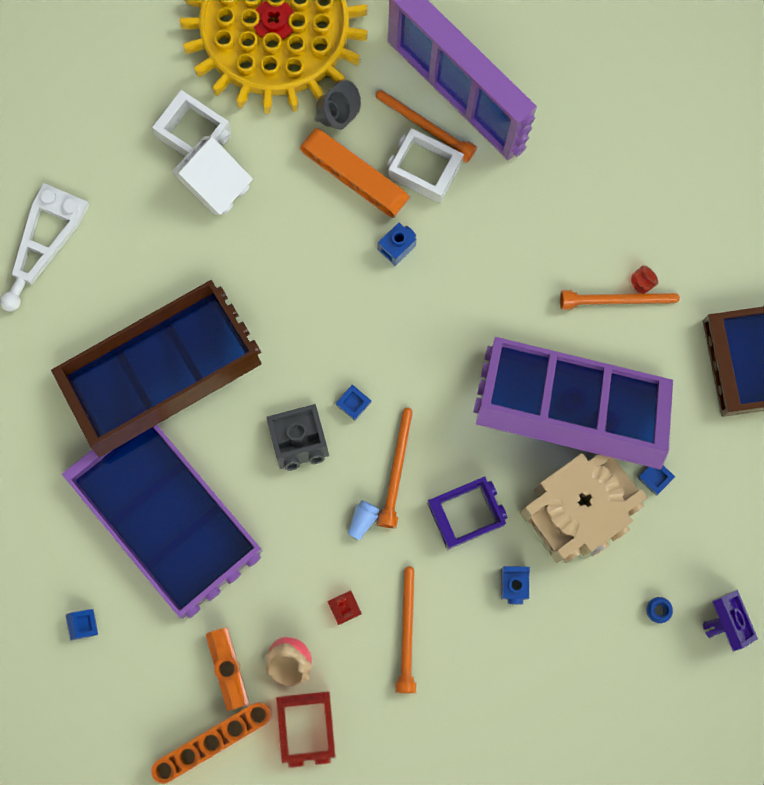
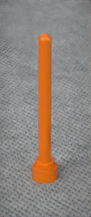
[376,90,477,163]
[560,290,680,310]
[376,408,413,529]
[395,566,416,693]

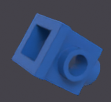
[501,566,530,605]

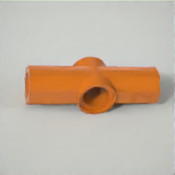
[205,627,250,711]

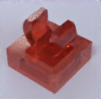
[327,590,362,626]

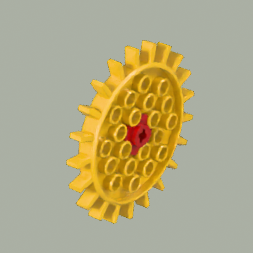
[180,0,368,114]

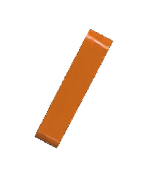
[299,128,410,218]
[151,702,272,784]

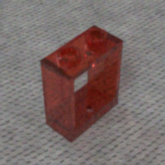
[276,691,336,767]

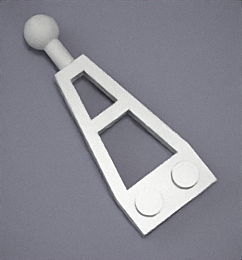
[0,183,90,312]

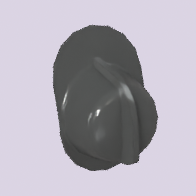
[314,80,361,130]

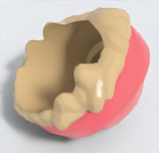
[264,637,312,687]

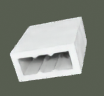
[172,136,253,215]

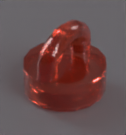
[631,265,658,294]

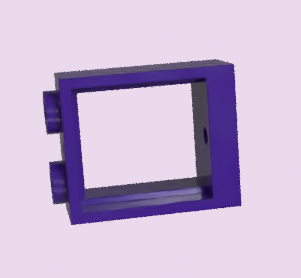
[427,476,508,550]

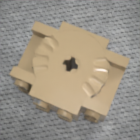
[520,453,648,563]

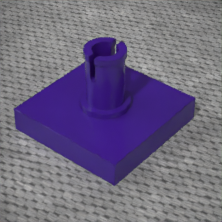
[703,590,758,652]

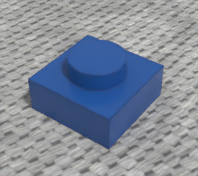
[336,384,372,421]
[638,465,675,496]
[65,609,98,641]

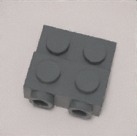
[266,404,329,471]

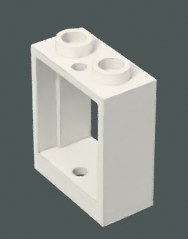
[152,90,231,156]
[386,128,464,204]

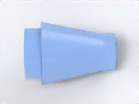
[347,500,380,540]

